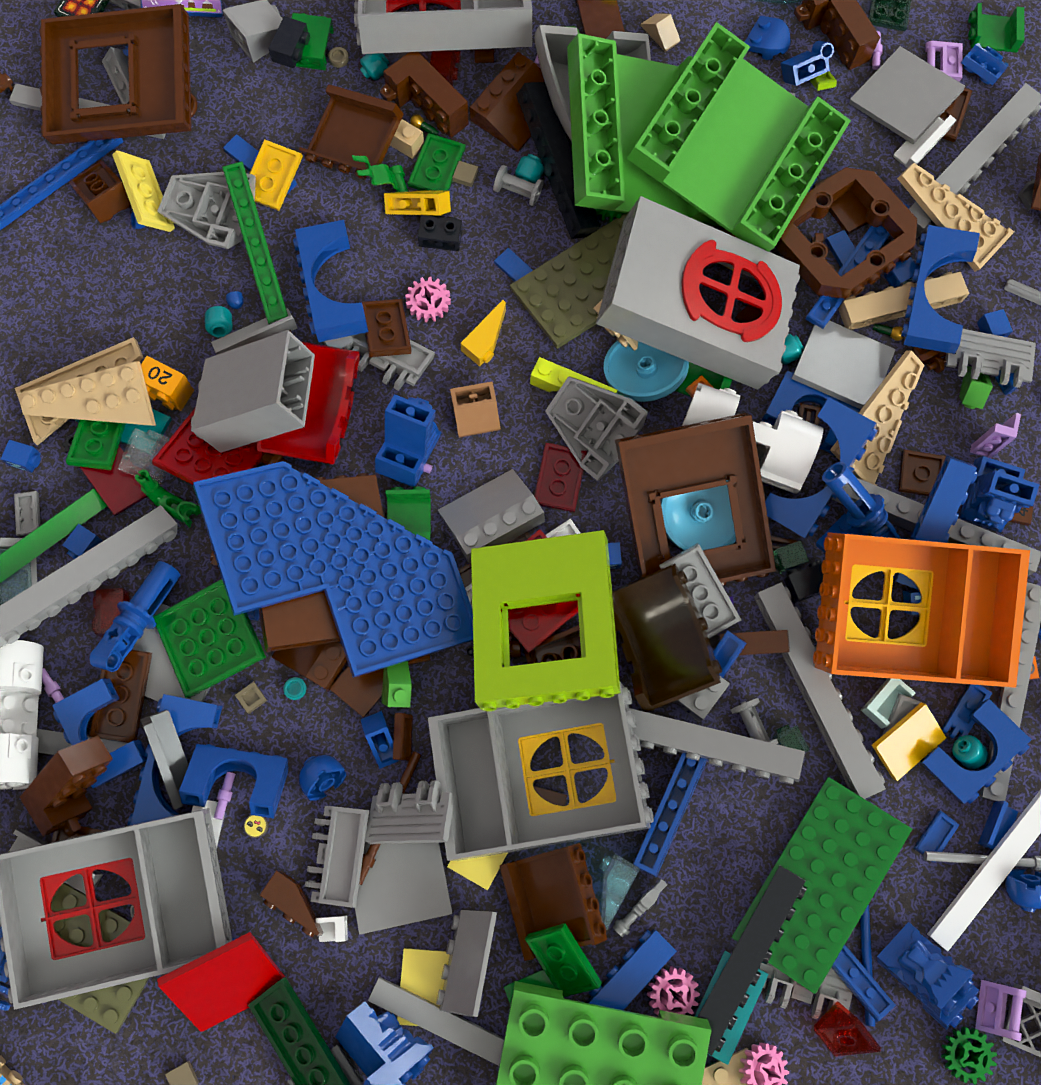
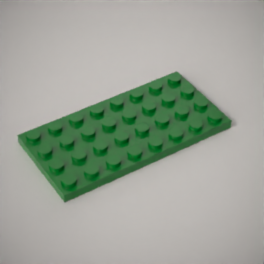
[731,777,913,994]

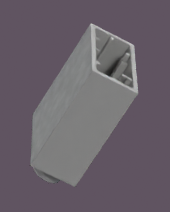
[191,330,315,453]

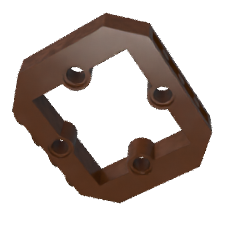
[775,167,917,299]

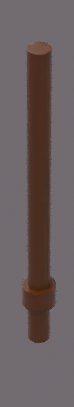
[359,751,422,885]

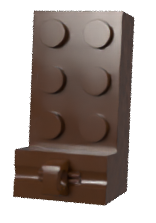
[794,0,880,70]
[379,52,469,138]
[19,735,113,838]

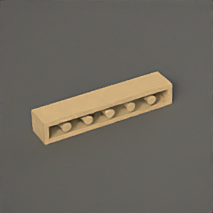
[838,272,969,330]

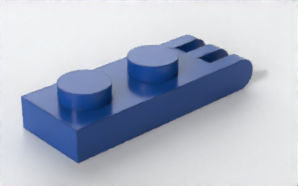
[941,684,992,739]

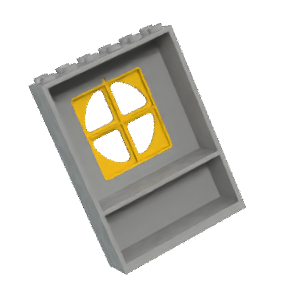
[428,682,654,861]

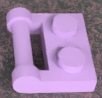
[925,41,962,82]
[975,980,1027,1041]

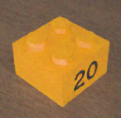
[141,356,194,411]

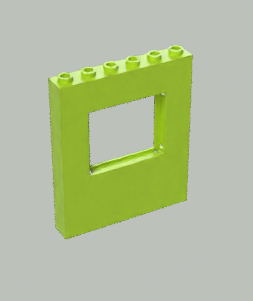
[471,530,620,712]

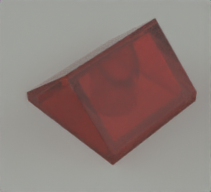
[814,1001,881,1056]

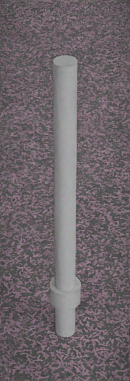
[923,851,1041,871]

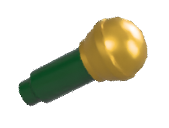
[410,114,439,135]
[872,324,904,341]

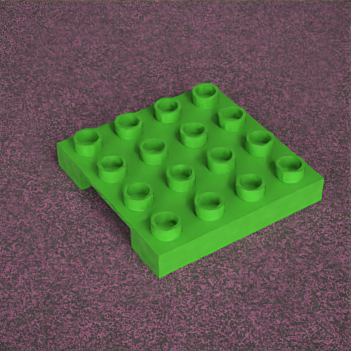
[627,22,851,252]
[567,33,721,227]
[495,981,712,1085]

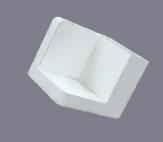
[316,915,348,942]

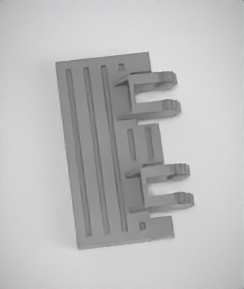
[945,329,1036,388]
[344,333,435,391]
[365,780,454,844]
[305,806,369,908]
[759,963,853,1025]

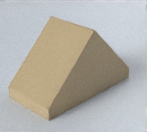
[641,14,680,52]

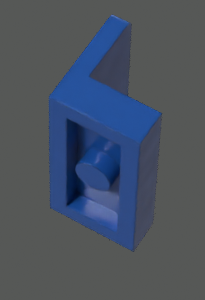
[978,801,1018,851]

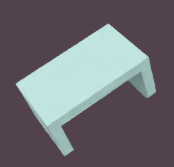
[861,678,915,729]

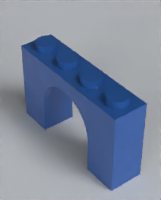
[762,371,861,456]
[52,679,147,788]
[920,699,1032,804]
[179,744,288,819]

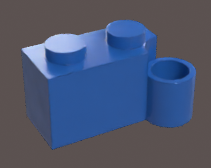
[780,40,834,86]

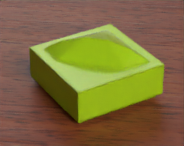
[810,71,837,91]

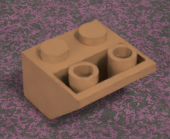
[450,382,501,438]

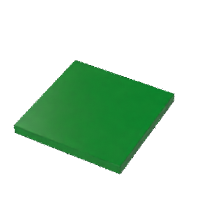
[153,579,266,698]

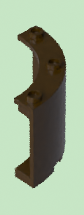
[612,564,722,712]

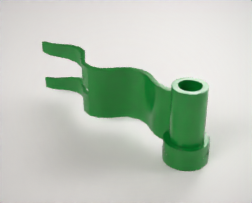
[352,155,408,192]

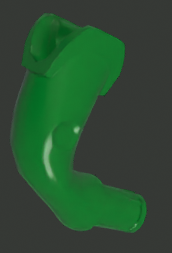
[135,470,201,528]

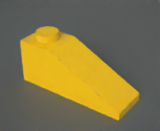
[384,190,451,215]
[461,300,506,367]

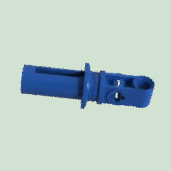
[822,462,902,539]
[90,561,181,672]

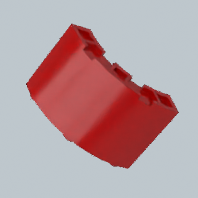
[256,342,360,464]

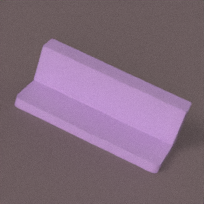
[970,413,1021,458]

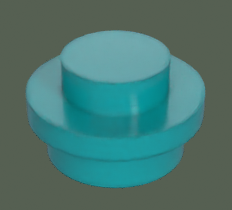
[283,677,307,700]

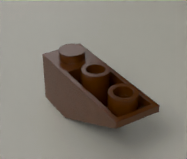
[260,870,324,937]

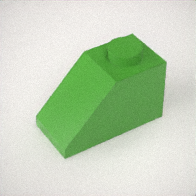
[959,366,993,409]
[382,661,412,707]

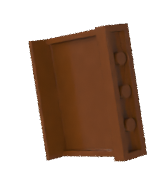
[299,84,404,180]
[500,843,607,961]

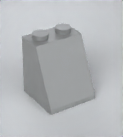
[223,0,283,63]

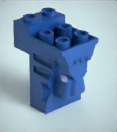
[375,394,441,487]
[959,456,1040,533]
[877,922,979,1030]
[335,1001,434,1085]

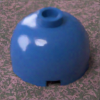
[299,755,346,801]
[1005,869,1041,912]

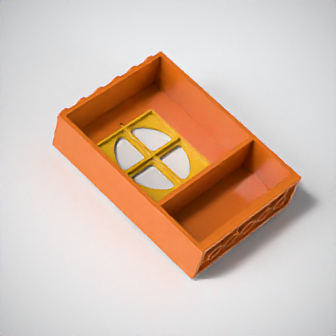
[813,532,1030,688]

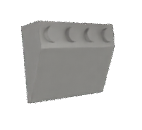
[438,469,545,564]
[436,910,497,1017]

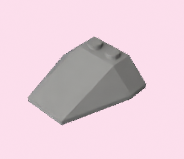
[157,172,256,249]
[545,376,648,481]

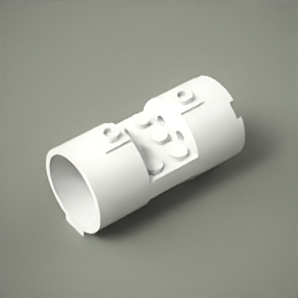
[682,383,823,494]
[0,640,44,790]

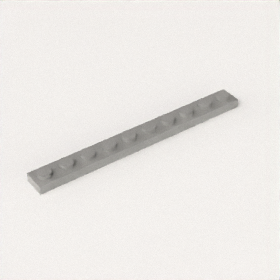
[979,582,1041,802]

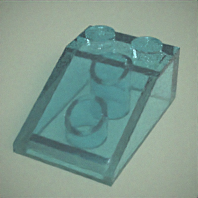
[598,854,640,931]

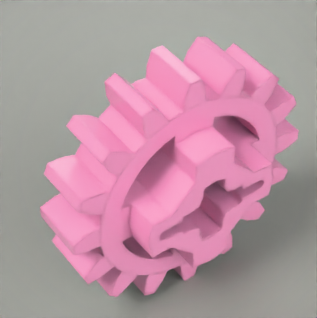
[405,277,451,322]
[647,966,700,1016]
[739,1043,789,1085]

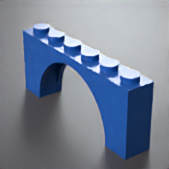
[293,220,369,342]
[901,225,980,354]
[765,397,878,539]
[127,694,223,826]

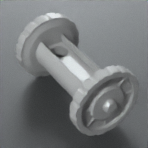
[493,165,543,207]
[731,698,779,744]

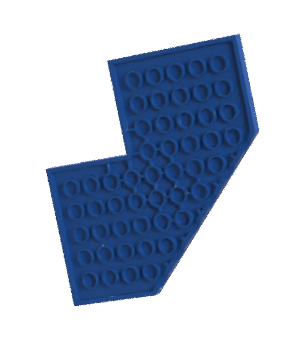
[193,461,473,678]

